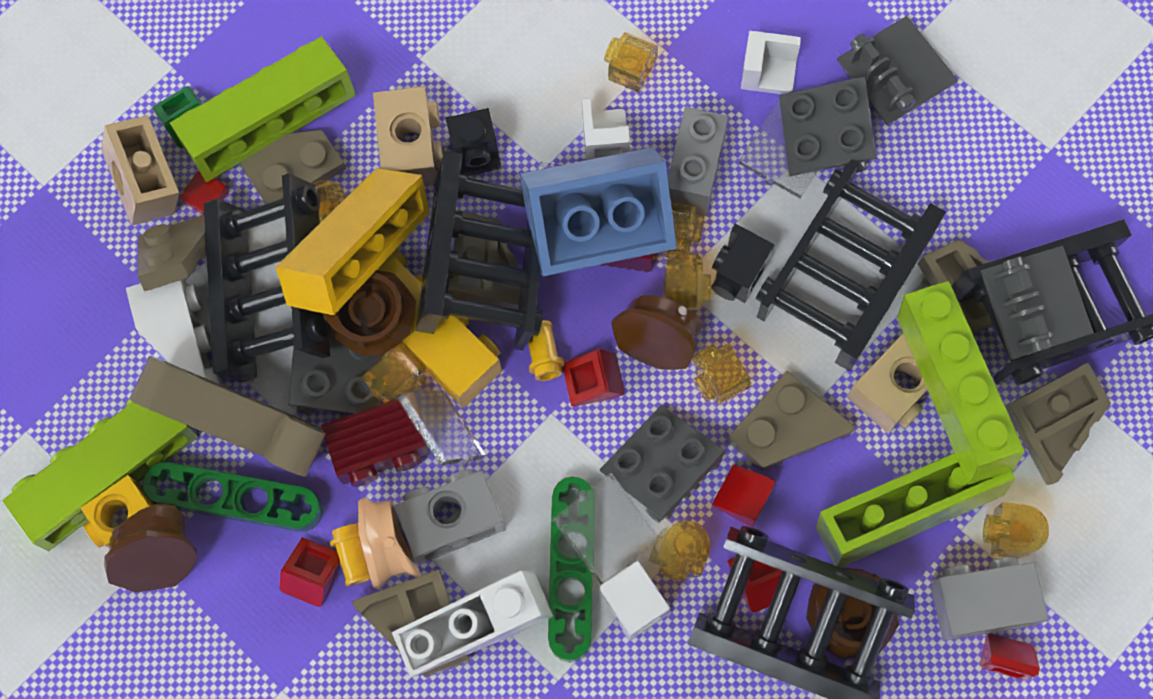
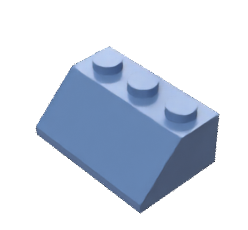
[520,147,677,276]

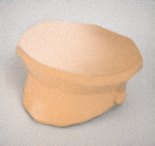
[358,497,421,589]

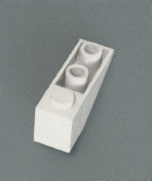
[126,279,224,386]
[392,570,554,677]

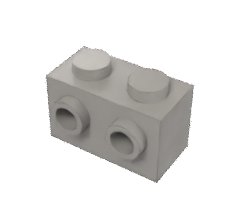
[930,557,1049,641]

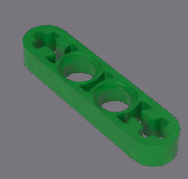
[143,462,323,532]
[548,476,594,663]

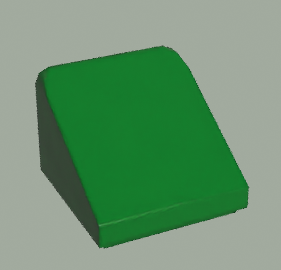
[152,86,202,148]

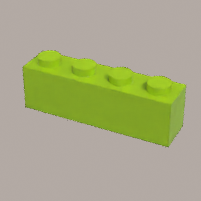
[170,36,356,182]
[897,281,1025,485]
[2,399,198,551]
[816,453,1016,568]

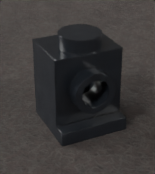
[446,108,502,176]
[711,223,775,303]

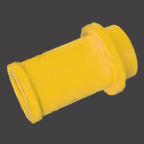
[528,320,565,381]
[330,523,371,586]

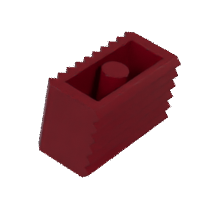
[321,395,430,487]

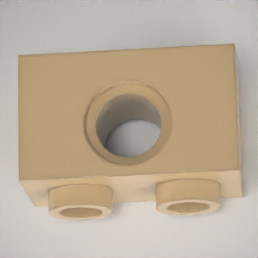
[373,86,444,185]
[101,115,179,226]
[847,333,928,434]

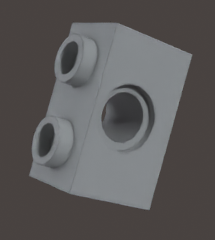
[668,107,728,216]
[394,469,506,565]

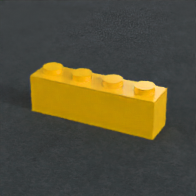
[276,168,430,315]
[377,249,502,408]

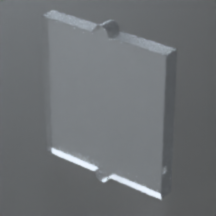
[738,101,818,199]
[398,388,486,467]
[552,473,660,585]

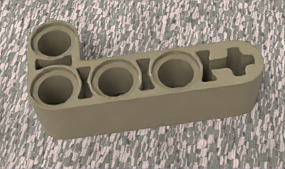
[129,356,326,477]

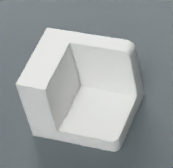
[741,30,801,94]
[582,98,630,160]
[600,561,671,641]

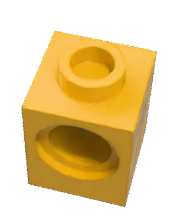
[80,475,154,548]

